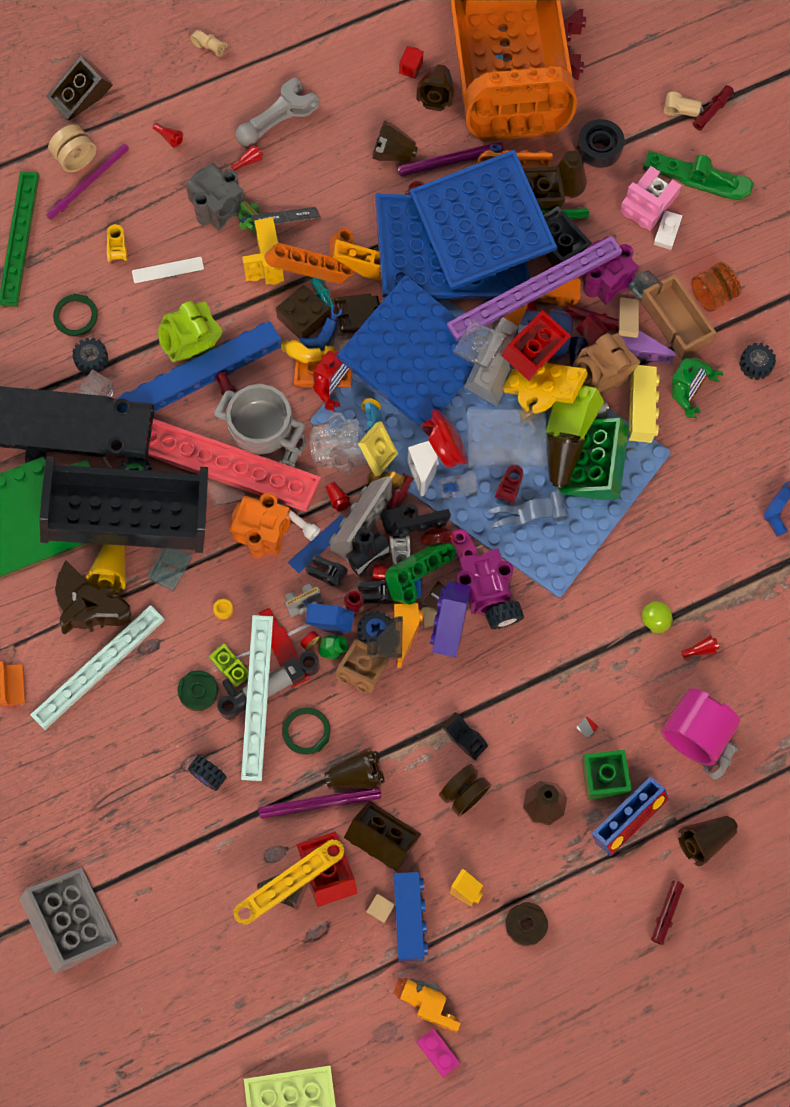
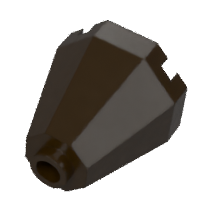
[416,64,454,111]
[372,120,418,161]
[523,781,567,826]

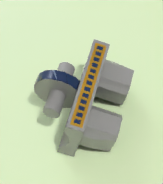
[285,583,323,618]

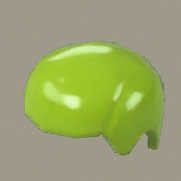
[641,601,673,633]

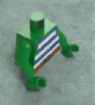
[672,358,724,418]

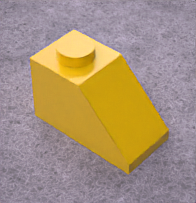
[450,869,484,907]

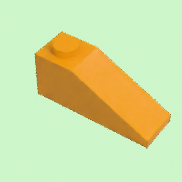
[333,239,381,281]
[394,603,423,668]

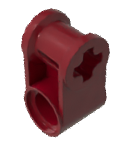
[495,465,524,505]

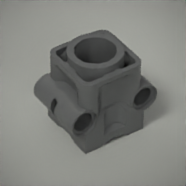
[186,163,244,231]

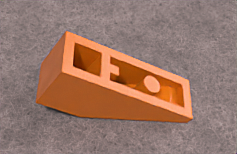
[535,278,580,306]

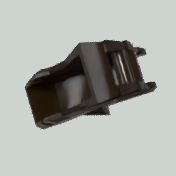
[55,560,131,635]

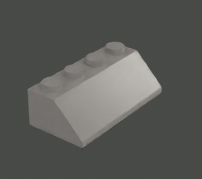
[464,317,519,406]

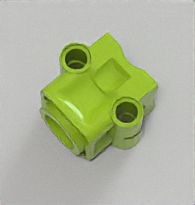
[158,301,223,363]

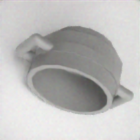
[214,384,305,455]

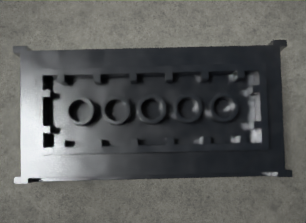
[40,456,208,553]

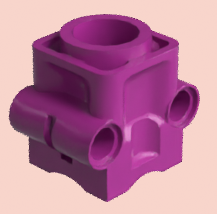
[581,236,639,305]
[456,549,514,614]

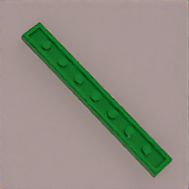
[0,171,39,307]

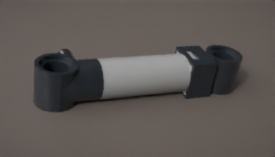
[217,651,320,720]

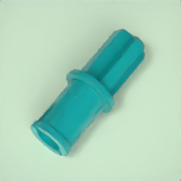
[310,278,334,310]

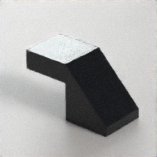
[441,712,488,760]

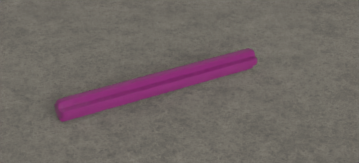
[398,141,504,176]
[259,788,382,819]

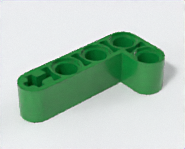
[385,542,457,605]

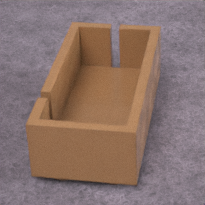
[640,274,717,360]

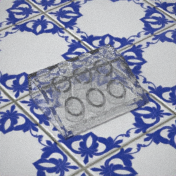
[467,409,548,468]

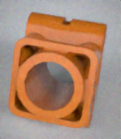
[229,493,291,559]

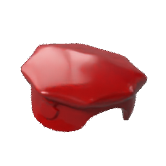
[420,409,468,468]

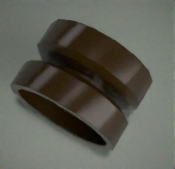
[439,764,492,817]

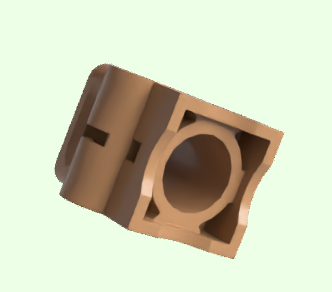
[571,333,640,396]

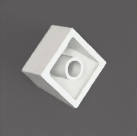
[408,441,439,497]

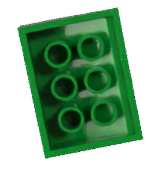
[557,418,629,500]

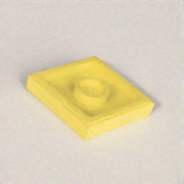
[358,421,398,476]

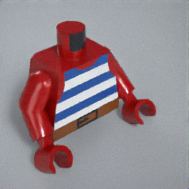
[313,351,355,412]

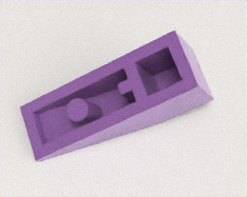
[621,330,675,364]

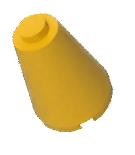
[86,544,126,594]

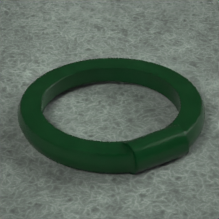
[53,293,98,336]
[282,708,331,755]

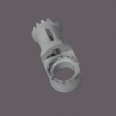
[279,434,307,468]
[704,742,739,780]

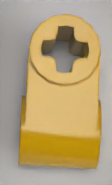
[107,224,128,262]

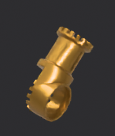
[367,470,405,488]

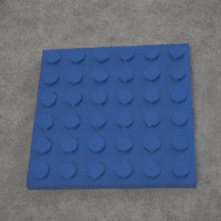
[410,150,557,290]
[336,275,485,428]

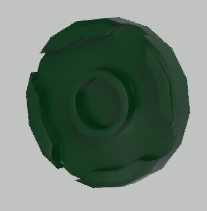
[177,670,218,711]

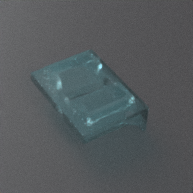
[148,548,192,591]

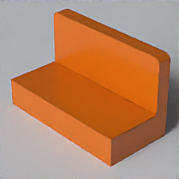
[0,661,25,707]

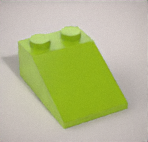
[544,385,604,440]

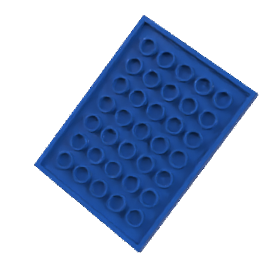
[374,194,530,300]

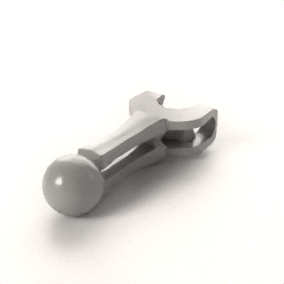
[235,77,320,147]

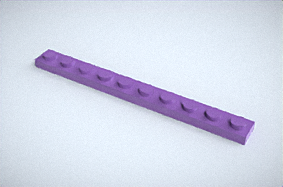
[447,236,622,342]

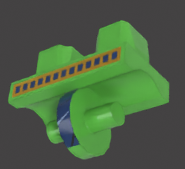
[237,201,260,234]

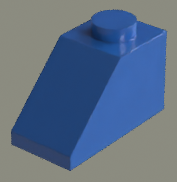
[305,603,354,635]

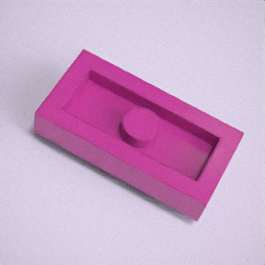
[416,1029,460,1078]

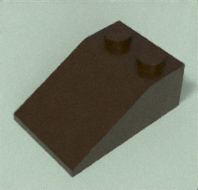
[46,55,113,120]

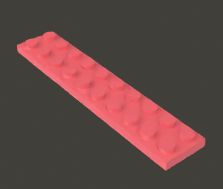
[148,419,321,512]

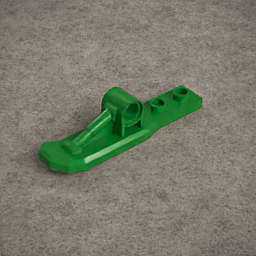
[643,151,754,200]

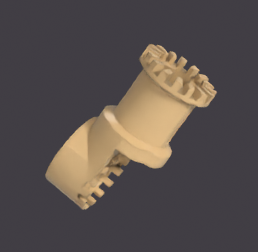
[190,29,227,57]

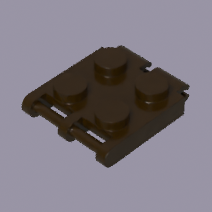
[334,293,380,333]

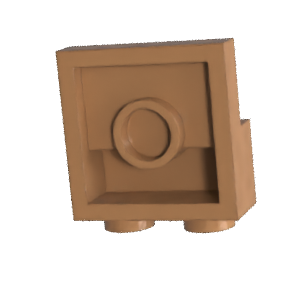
[335,639,391,694]

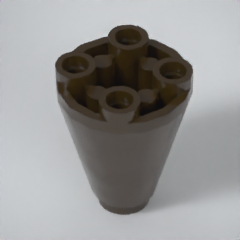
[325,748,385,789]

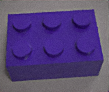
[430,581,471,658]

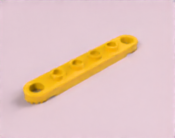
[234,840,344,925]

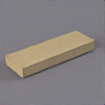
[619,297,639,338]

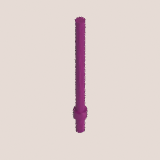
[46,144,129,220]

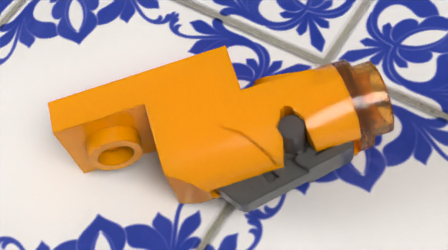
[393,978,461,1033]

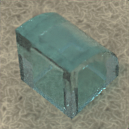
[628,271,661,300]

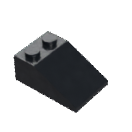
[543,206,592,266]

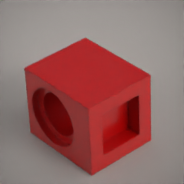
[399,46,424,79]

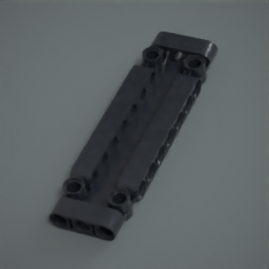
[0,386,154,459]

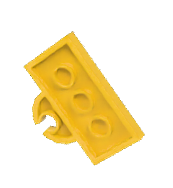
[503,363,588,414]

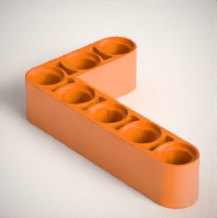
[264,227,354,284]

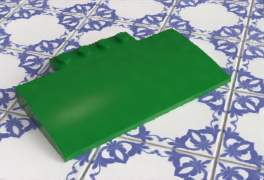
[0,456,90,577]

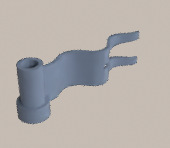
[488,491,569,529]

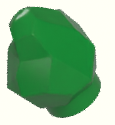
[318,635,348,660]

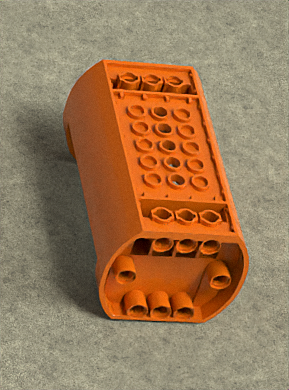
[449,0,577,141]

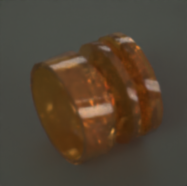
[691,262,741,312]

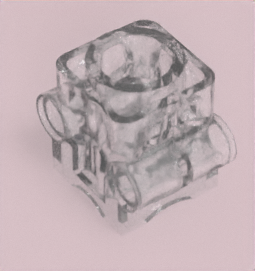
[309,412,368,476]

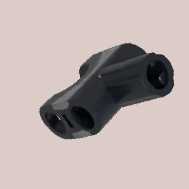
[346,529,389,578]

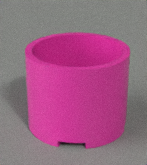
[661,688,740,766]

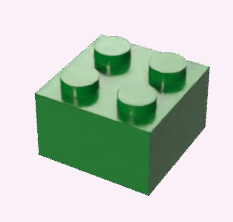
[581,750,632,800]

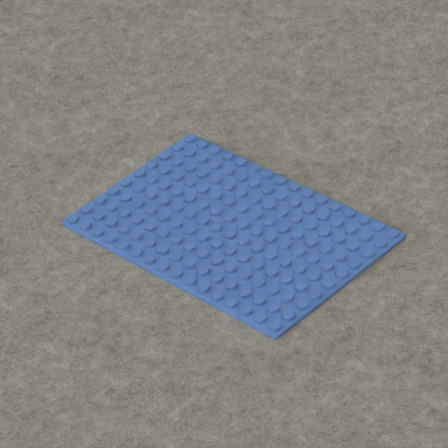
[311,299,671,598]

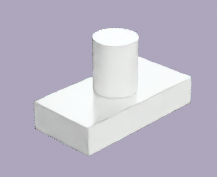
[653,210,682,250]

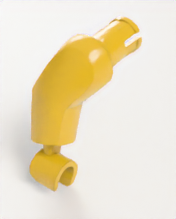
[281,340,335,364]

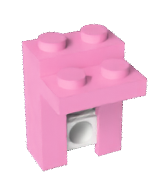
[620,166,682,231]

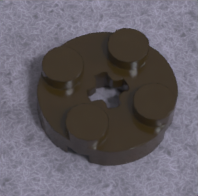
[505,902,548,946]

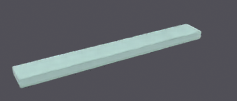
[30,605,165,730]
[241,615,273,781]

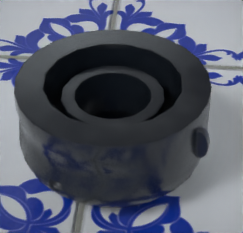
[576,119,625,168]

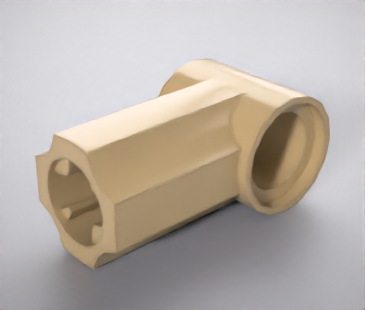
[664,92,702,117]

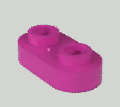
[450,529,478,560]

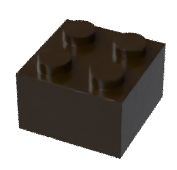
[276,284,330,339]

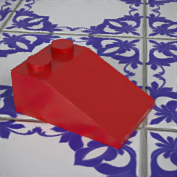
[501,310,571,381]
[296,831,358,907]

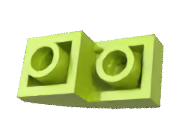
[208,643,249,687]

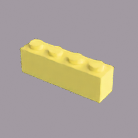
[629,365,660,443]

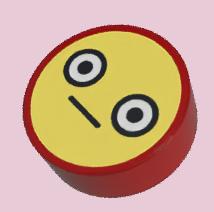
[300,631,320,650]

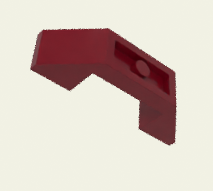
[563,9,586,80]

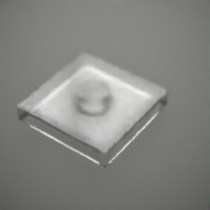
[453,320,507,370]

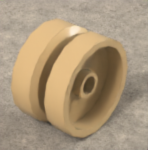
[48,124,97,172]

